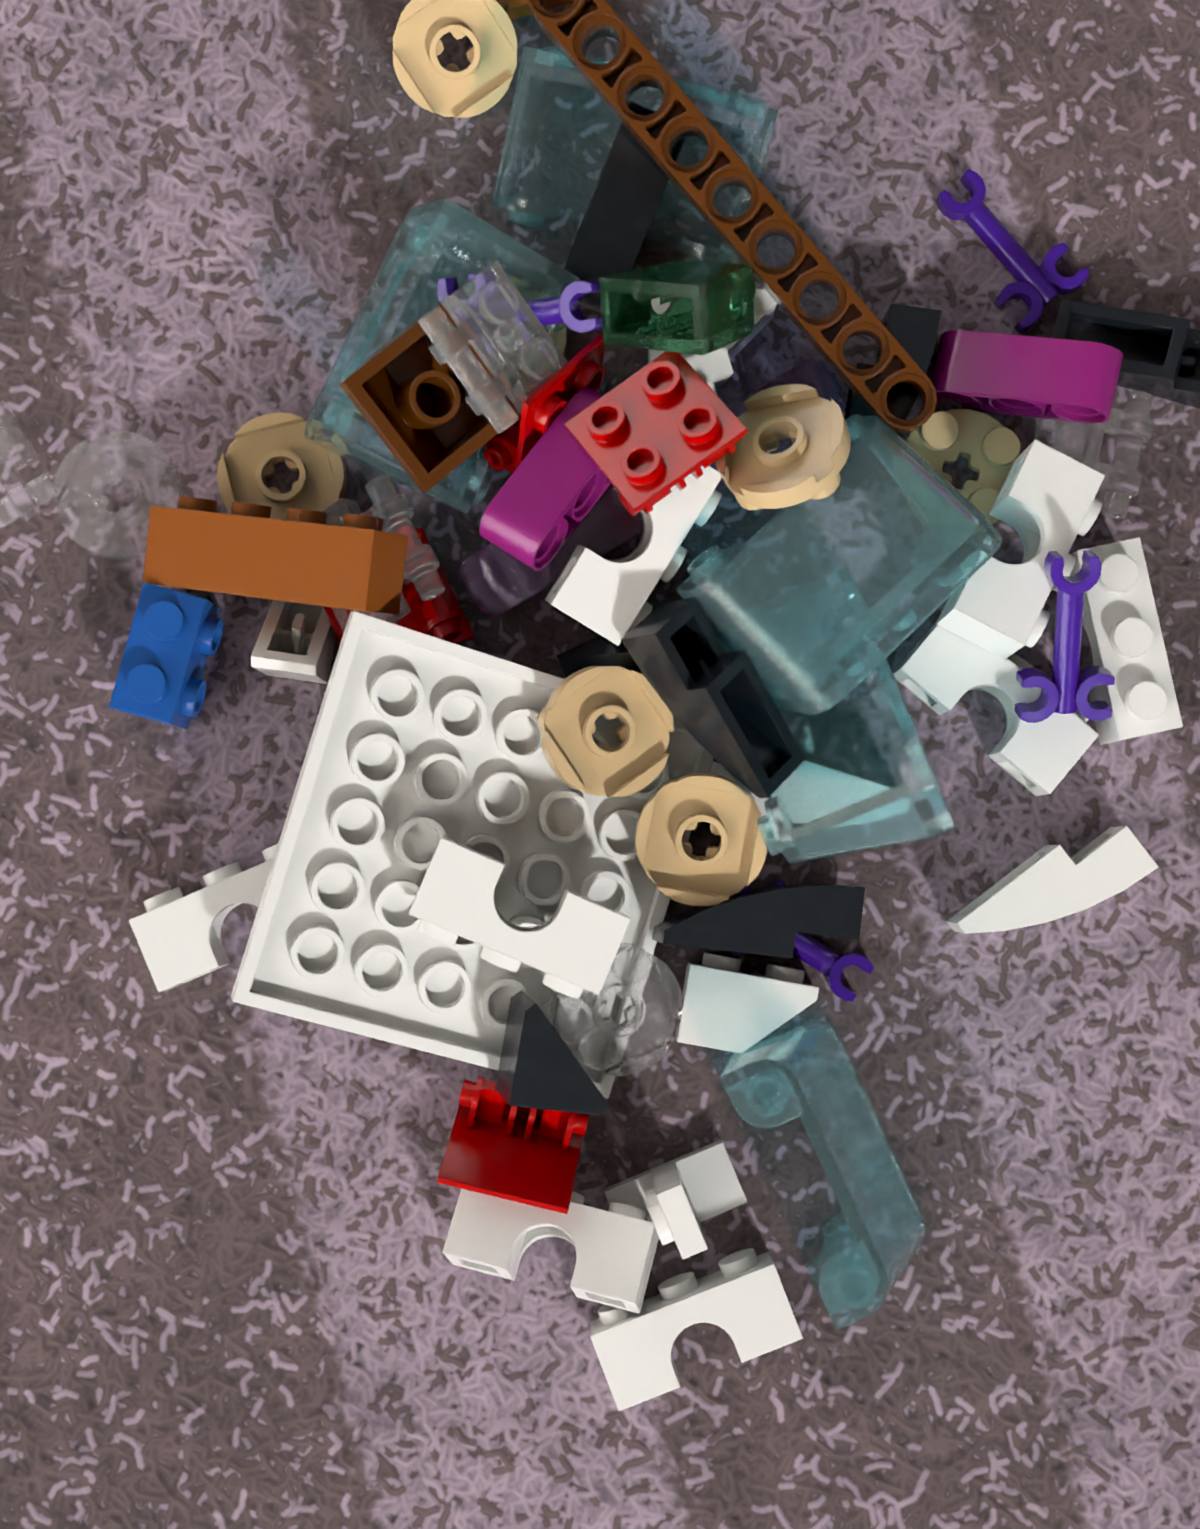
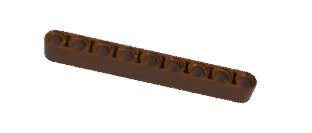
[527,0,937,433]

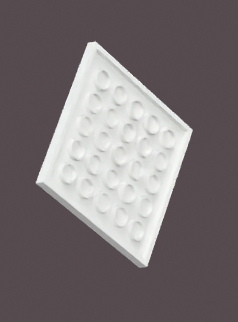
[231,611,714,1099]

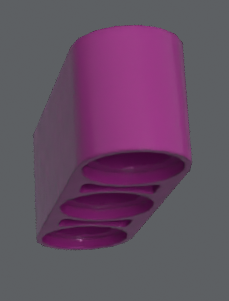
[931,330,1123,424]
[479,386,611,571]

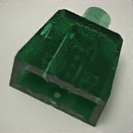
[599,260,756,355]

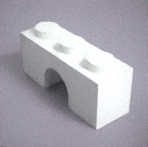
[936,439,1105,660]
[545,466,722,646]
[1070,537,1183,745]
[891,620,1099,796]
[408,836,631,999]
[129,844,278,992]
[442,1189,659,1314]
[590,1248,803,1411]

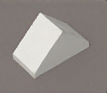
[251,600,336,684]

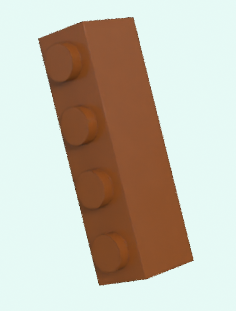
[143,496,408,615]

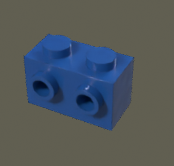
[109,583,223,730]

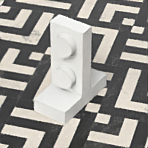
[604,1140,747,1260]

